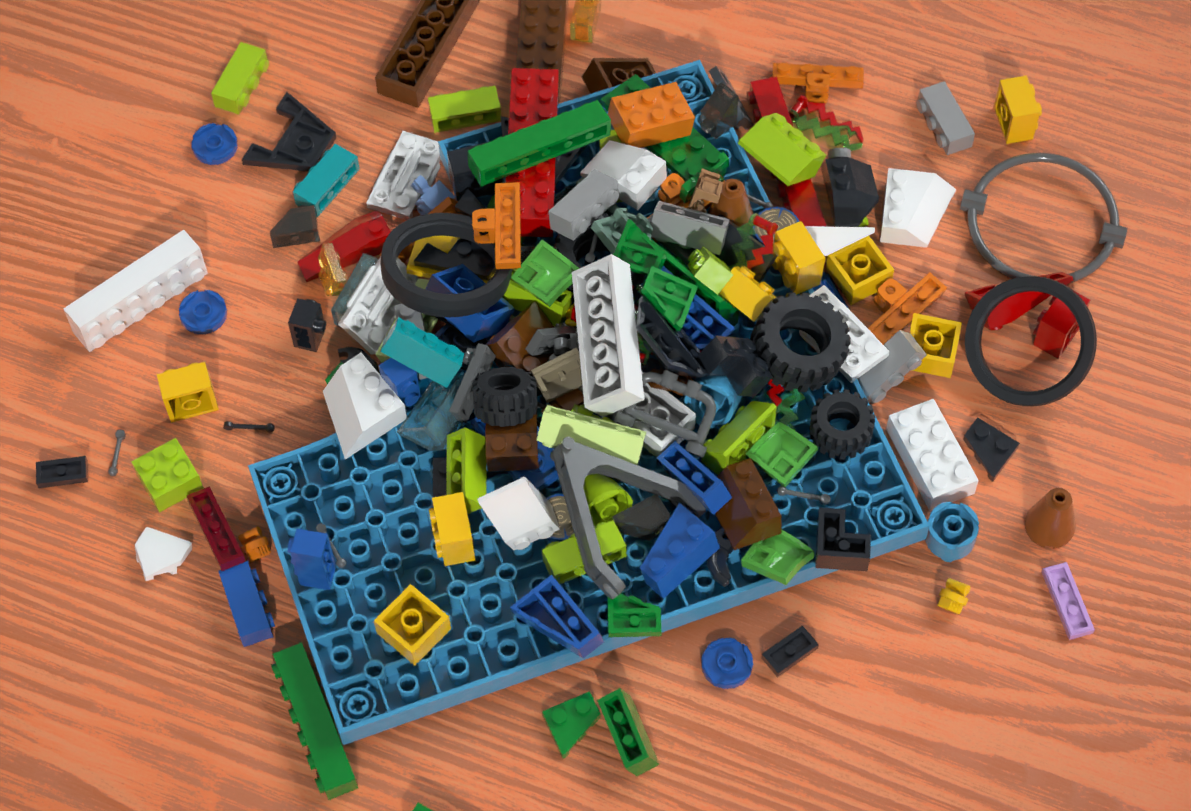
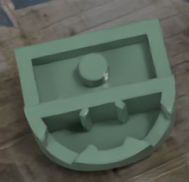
[591,208,653,255]

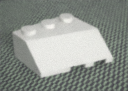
[880,168,956,248]
[323,353,407,459]

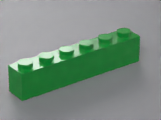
[468,100,611,186]
[271,642,358,800]

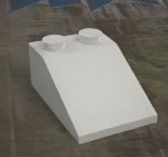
[580,140,667,210]
[805,226,875,256]
[478,477,560,550]

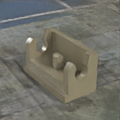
[531,348,582,403]

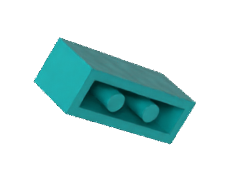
[293,143,360,218]
[380,317,464,388]

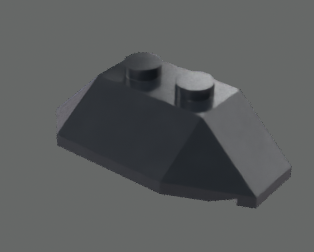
[821,157,879,227]
[636,295,709,377]

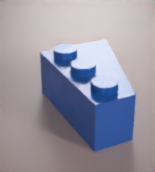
[510,575,604,659]

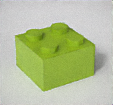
[131,438,204,513]

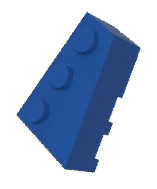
[640,503,720,599]

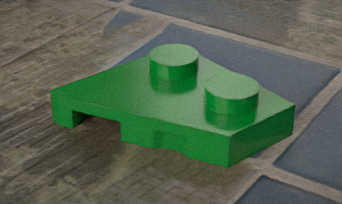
[679,152,729,203]
[613,219,667,276]
[641,266,698,331]
[608,593,662,637]
[542,691,601,759]

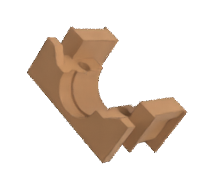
[688,169,724,213]

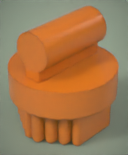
[238,526,271,563]

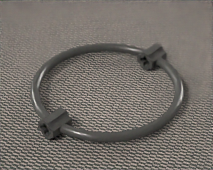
[960,153,1128,283]

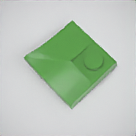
[511,240,580,307]
[746,422,818,487]
[741,530,815,585]

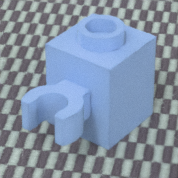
[411,175,455,215]

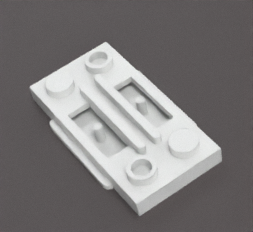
[366,131,441,220]
[338,257,419,355]
[799,285,889,383]

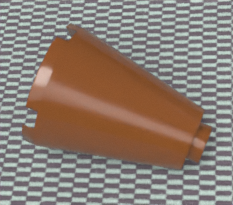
[707,179,754,234]
[1025,488,1076,548]

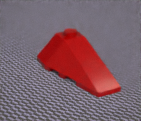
[297,211,391,282]
[965,272,1073,331]

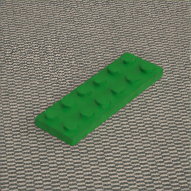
[600,74,729,182]

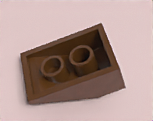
[582,58,656,94]
[485,301,554,376]
[485,412,539,472]

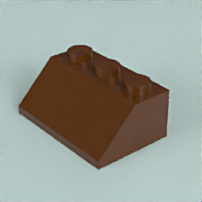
[715,458,782,550]

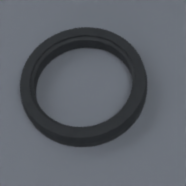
[380,213,512,317]
[965,276,1097,407]

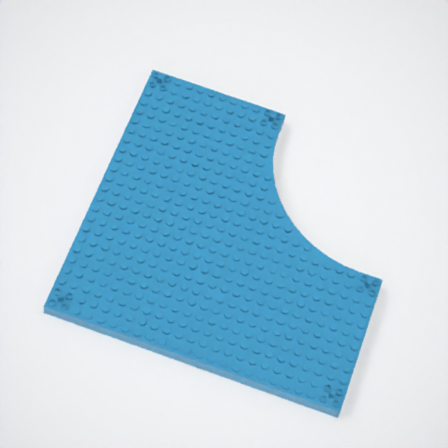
[248,60,929,745]

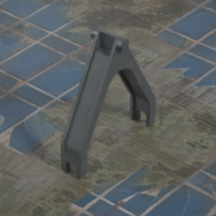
[550,437,706,599]

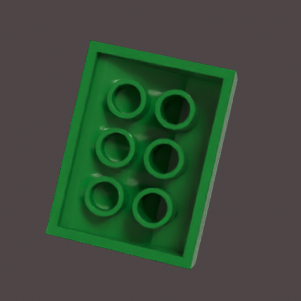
[652,240,739,327]

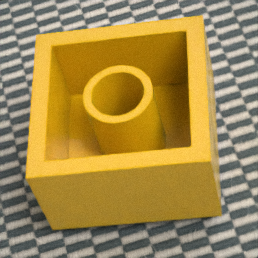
[994,75,1042,144]
[772,221,826,295]
[826,235,894,305]
[719,266,776,322]
[910,313,962,378]
[156,362,219,423]
[428,492,475,566]
[374,584,451,666]

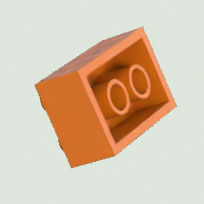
[608,82,695,148]

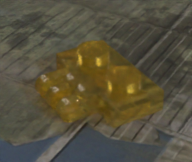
[318,243,347,296]

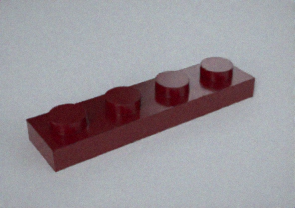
[186,486,246,571]

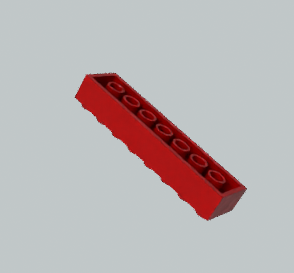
[506,68,559,237]

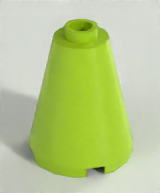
[583,474,633,526]

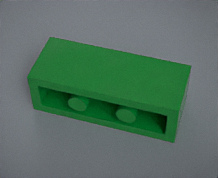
[597,688,660,777]

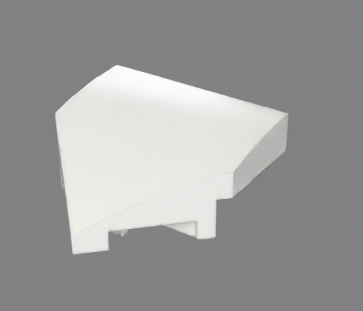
[135,527,192,581]

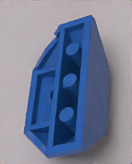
[662,266,735,350]

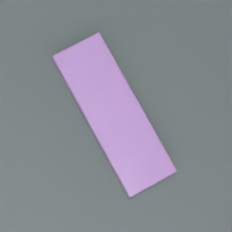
[1042,562,1095,640]

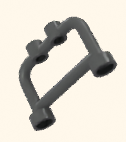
[613,370,716,458]

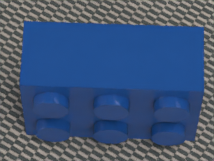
[425,264,515,343]

